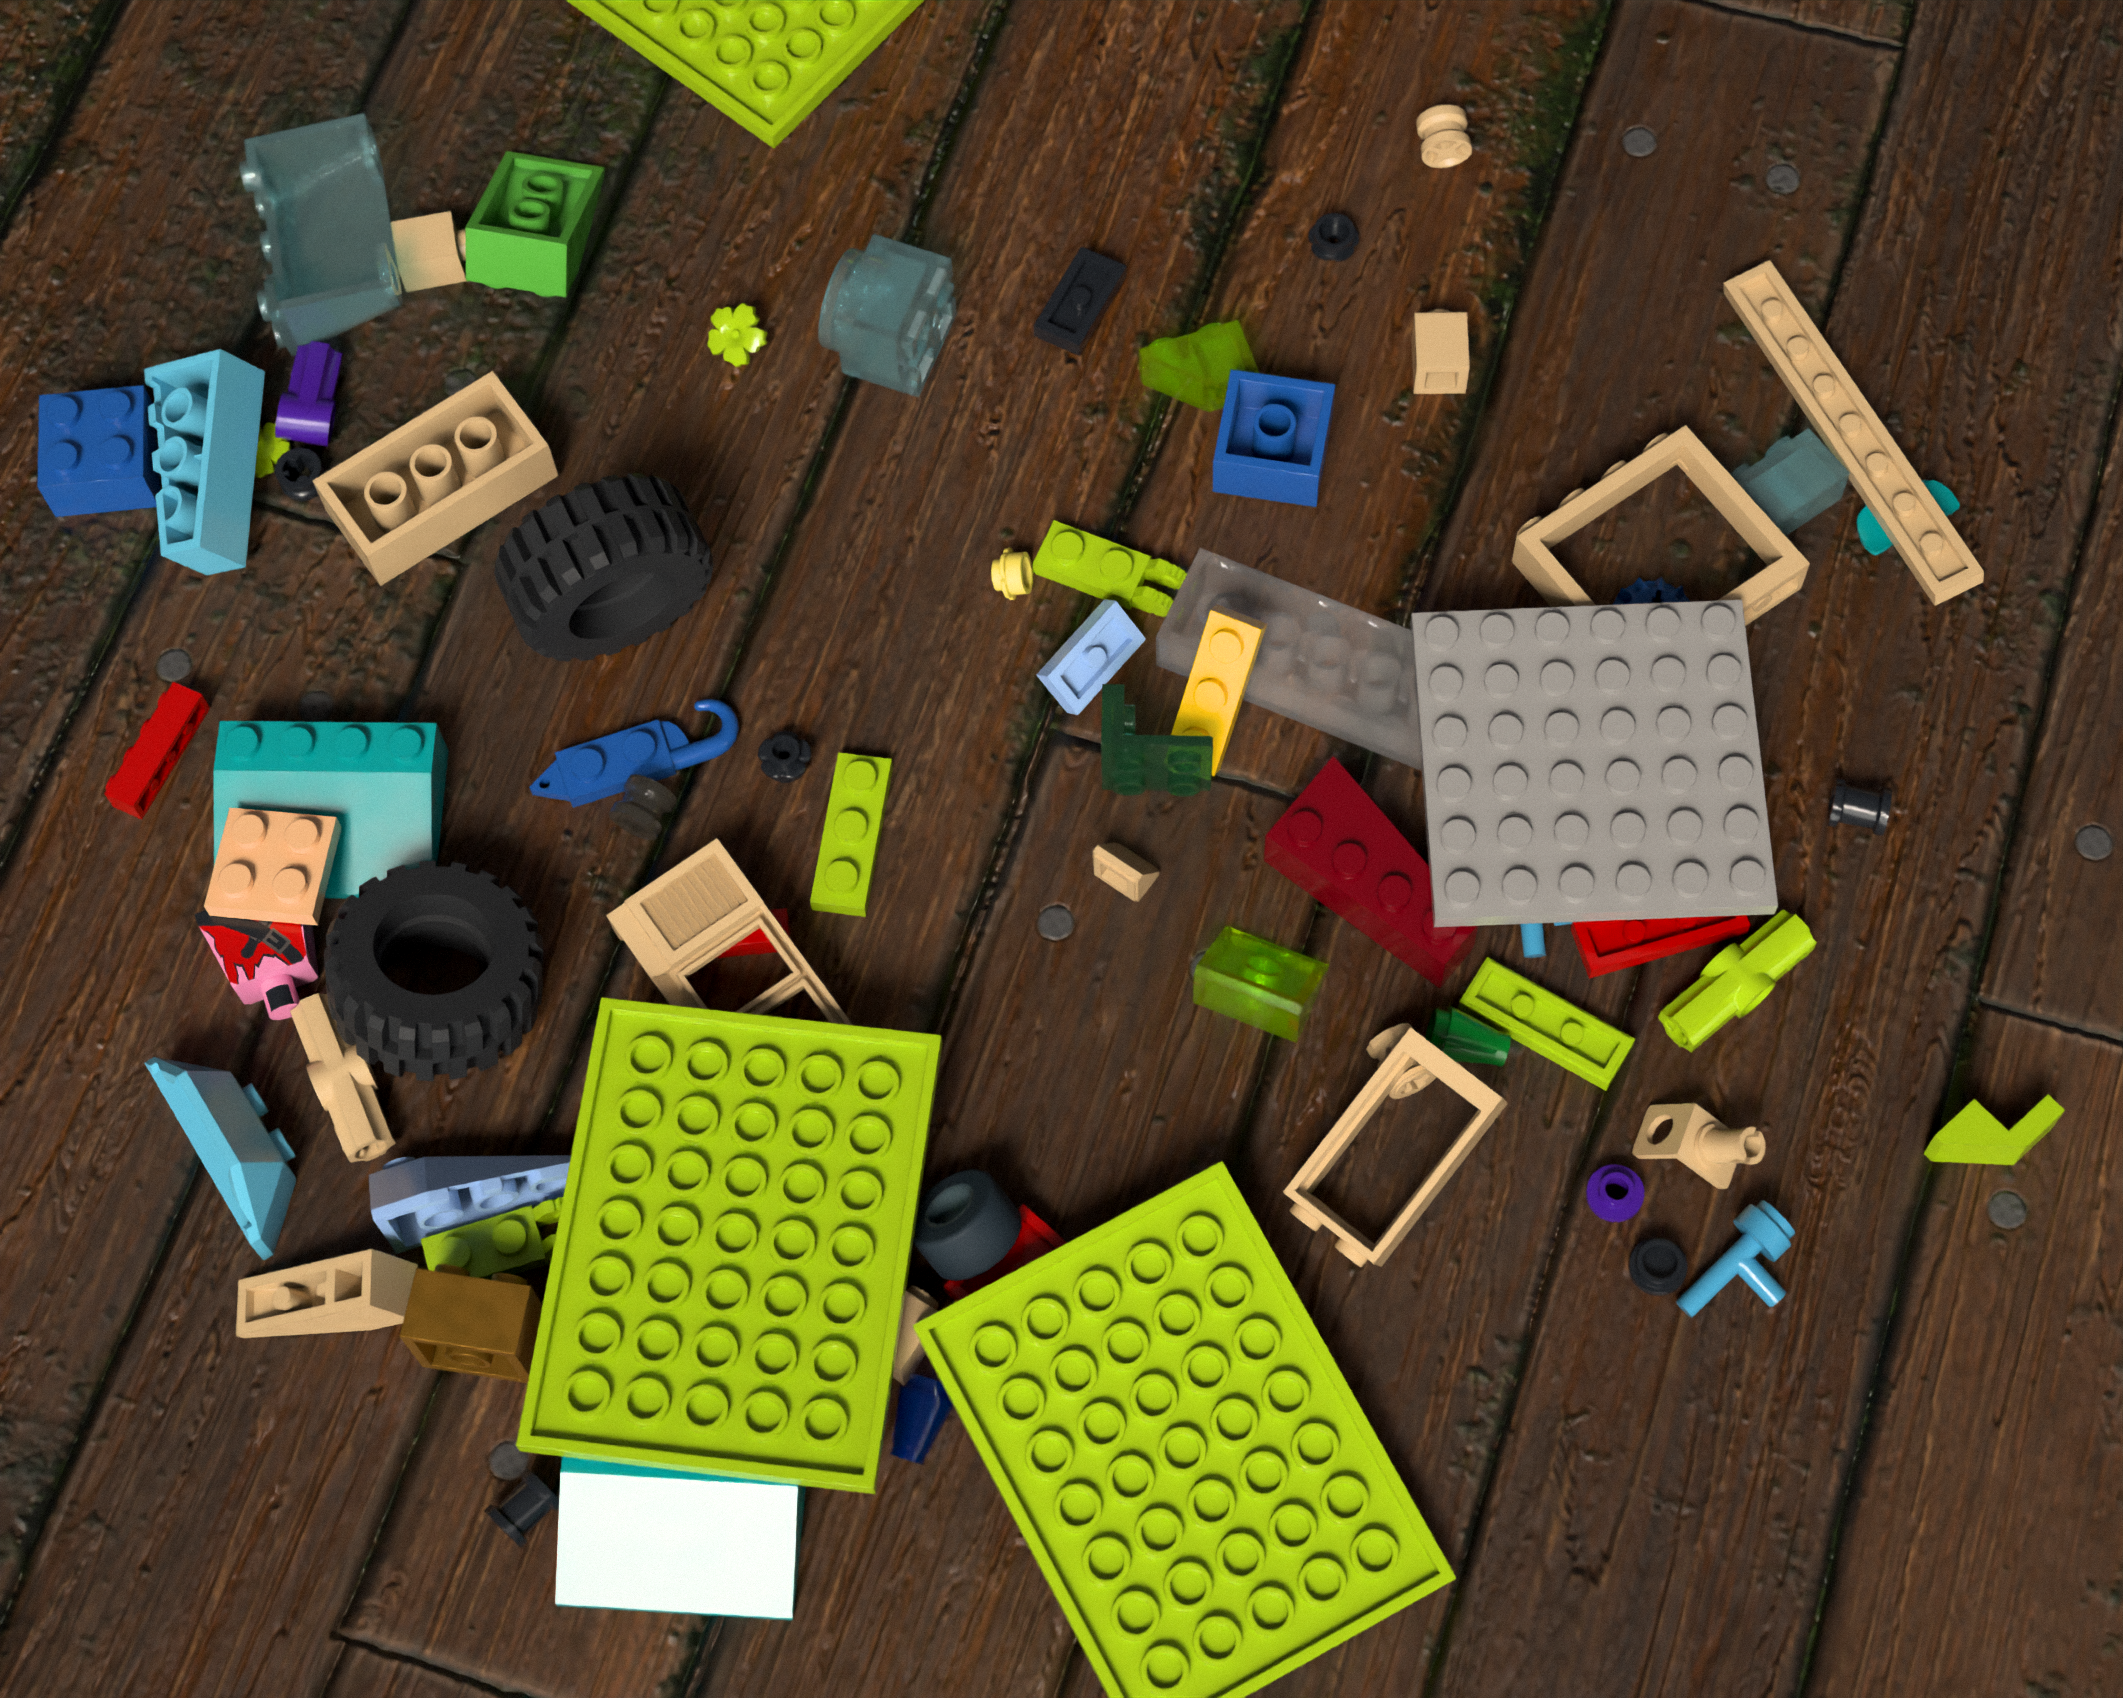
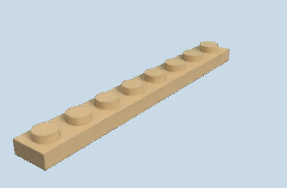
[1724,260,1984,606]

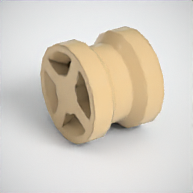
[1416,105,1472,168]

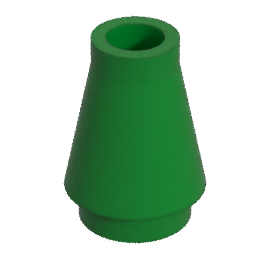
[1425,1006,1511,1067]

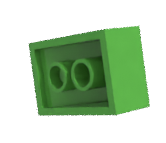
[465,151,605,297]

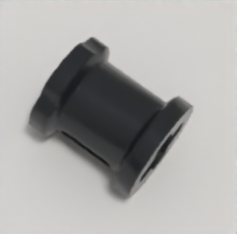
[1826,778,1892,836]
[484,1468,559,1548]

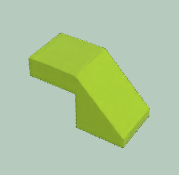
[1923,1094,2065,1165]

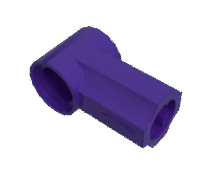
[275,341,342,447]

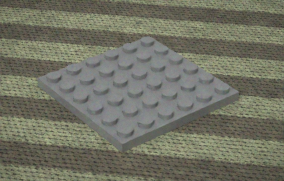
[1410,600,1778,927]

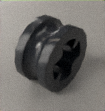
[275,448,326,502]

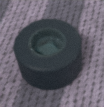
[913,1169,1021,1281]

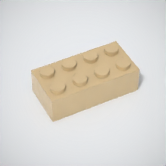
[313,371,558,586]

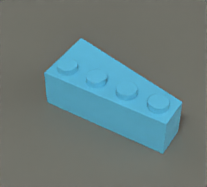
[144,349,265,575]

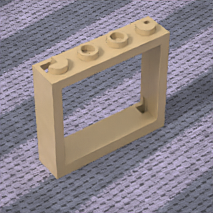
[1512,425,1810,626]

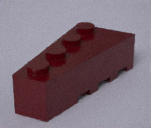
[1264,756,1478,989]

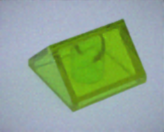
[1193,926,1329,1043]

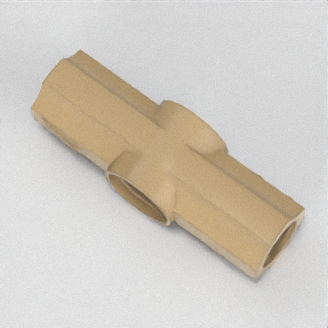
[290,993,396,1163]

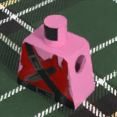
[194,910,319,1020]

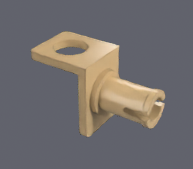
[1632,1103,1766,1189]

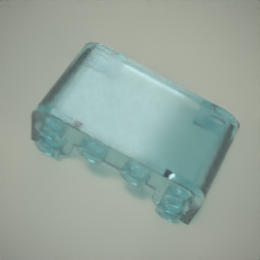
[239,113,403,356]

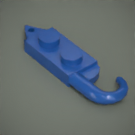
[529,699,739,808]

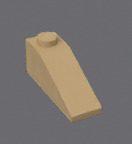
[236,1249,417,1338]

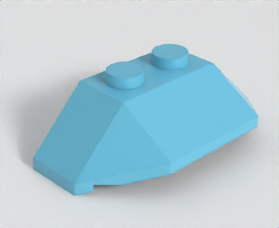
[144,1057,297,1261]

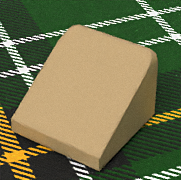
[1093,842,1160,902]

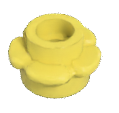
[991,548,1033,600]

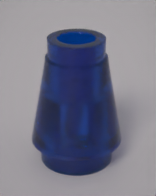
[890,1373,954,1465]

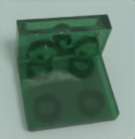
[1101,684,1213,797]

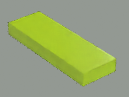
[1458,957,1635,1091]

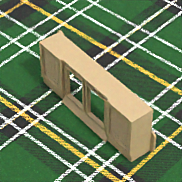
[606,838,853,1025]

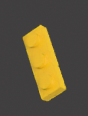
[1164,604,1267,776]

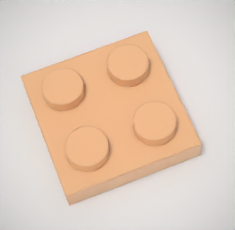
[204,808,342,926]

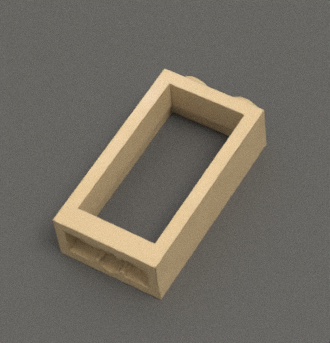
[1283,1027,1508,1268]

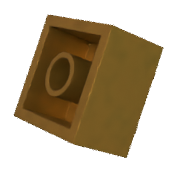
[399,1264,543,1383]

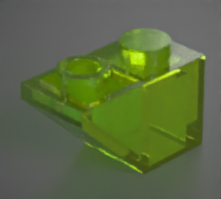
[1139,320,1259,412]

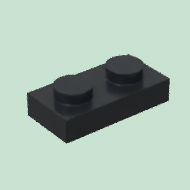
[1034,246,1127,356]

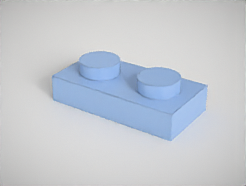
[1036,599,1146,715]

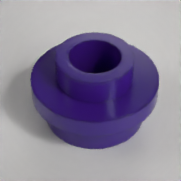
[1586,1165,1644,1222]

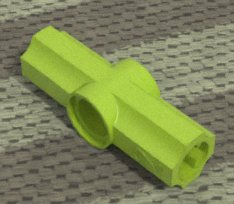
[1658,909,1817,1052]

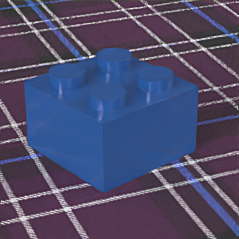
[1212,369,1335,507]
[37,385,160,517]

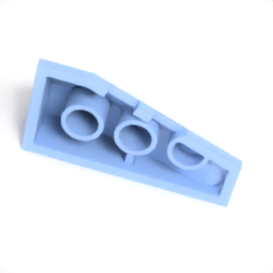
[368,1155,571,1254]

